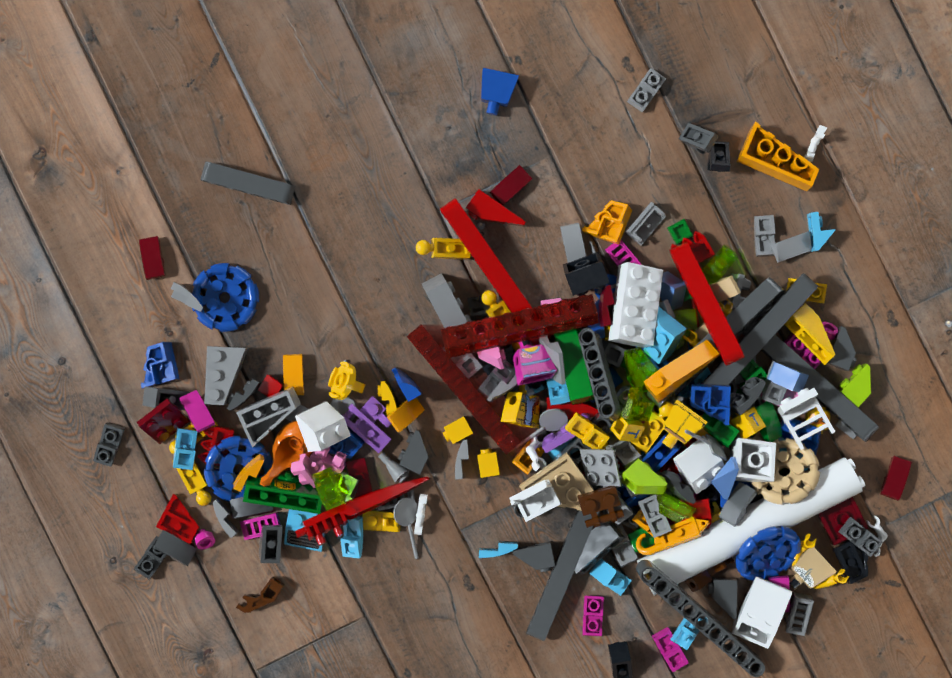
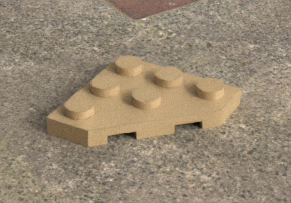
[519,452,595,511]

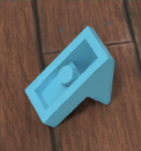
[807,212,836,252]
[589,559,632,596]

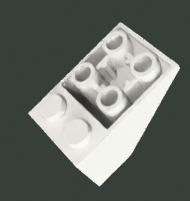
[732,576,792,649]

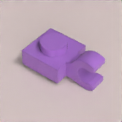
[360,396,391,427]

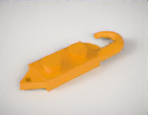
[636,517,710,555]

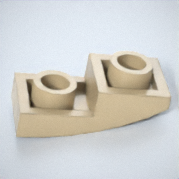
[709,276,741,302]

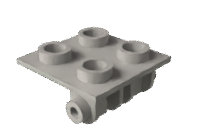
[580,445,622,487]

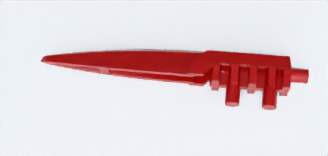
[295,477,430,546]

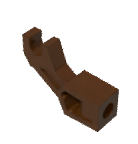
[685,557,734,592]
[236,577,285,613]

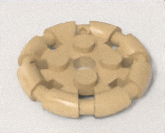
[751,438,820,505]

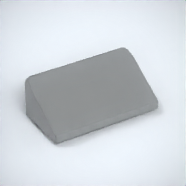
[771,231,812,263]

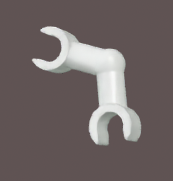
[804,125,827,162]
[526,434,546,471]
[414,494,428,535]
[866,515,888,557]

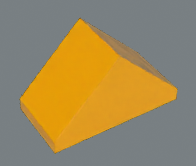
[512,439,544,475]

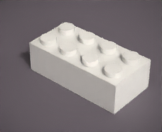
[608,262,663,348]

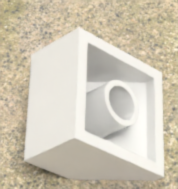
[295,401,351,452]
[673,435,724,494]
[730,438,776,482]

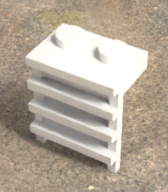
[777,388,835,450]
[509,480,561,522]

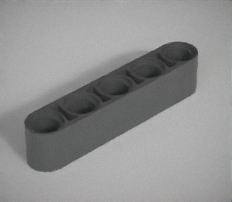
[200,161,296,205]
[578,328,621,421]

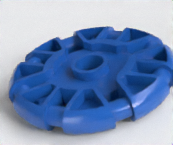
[191,263,259,332]
[204,436,273,502]
[735,526,801,581]

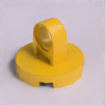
[328,362,366,400]

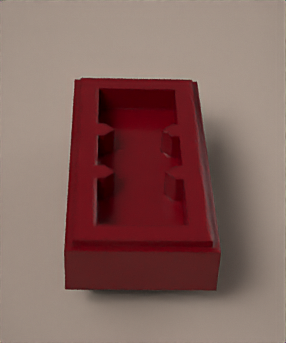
[346,457,373,498]

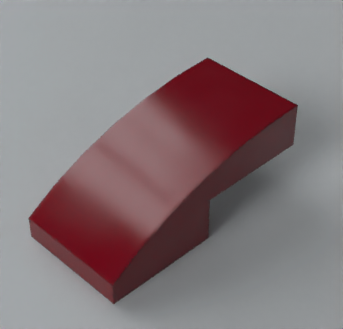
[489,165,532,205]
[139,236,165,280]
[599,285,615,327]
[880,456,912,501]

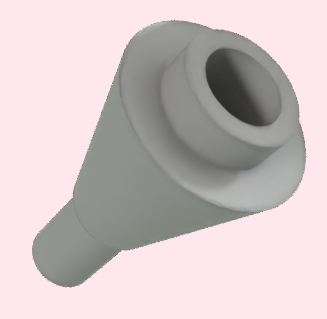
[378,452,409,483]

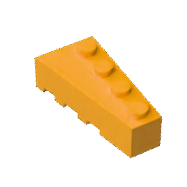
[737,121,819,192]

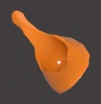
[260,421,314,487]

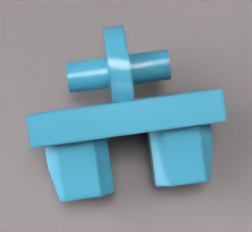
[670,618,703,650]

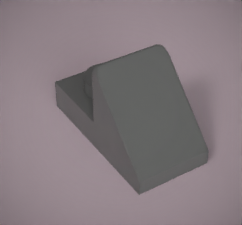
[678,123,719,154]

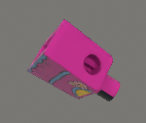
[513,338,557,386]

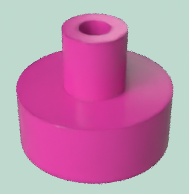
[822,322,838,340]
[195,529,215,550]

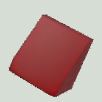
[258,374,284,397]

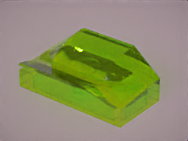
[620,387,655,421]
[312,467,349,511]
[656,493,696,522]

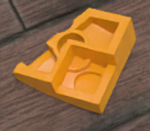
[582,200,632,245]

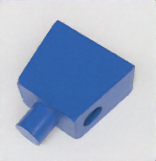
[481,68,519,116]

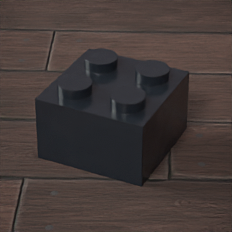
[563,252,610,296]

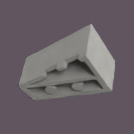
[422,273,473,342]
[204,346,249,405]
[236,387,301,447]

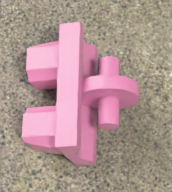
[309,447,347,477]
[291,454,326,488]

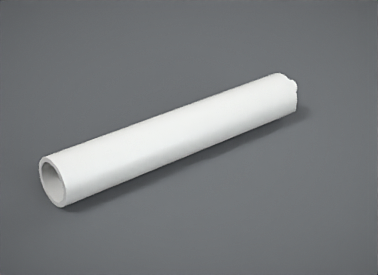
[637,457,865,596]

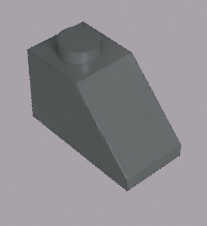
[827,326,856,371]
[142,387,190,410]
[259,525,282,563]
[513,541,555,572]
[708,577,737,619]

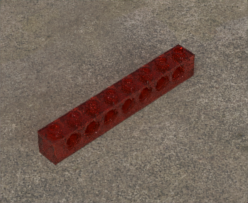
[441,294,599,358]
[407,324,521,455]

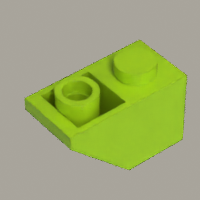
[838,364,871,407]
[621,458,668,494]

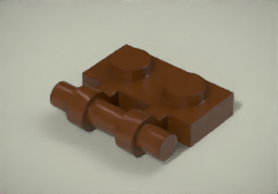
[577,486,624,528]

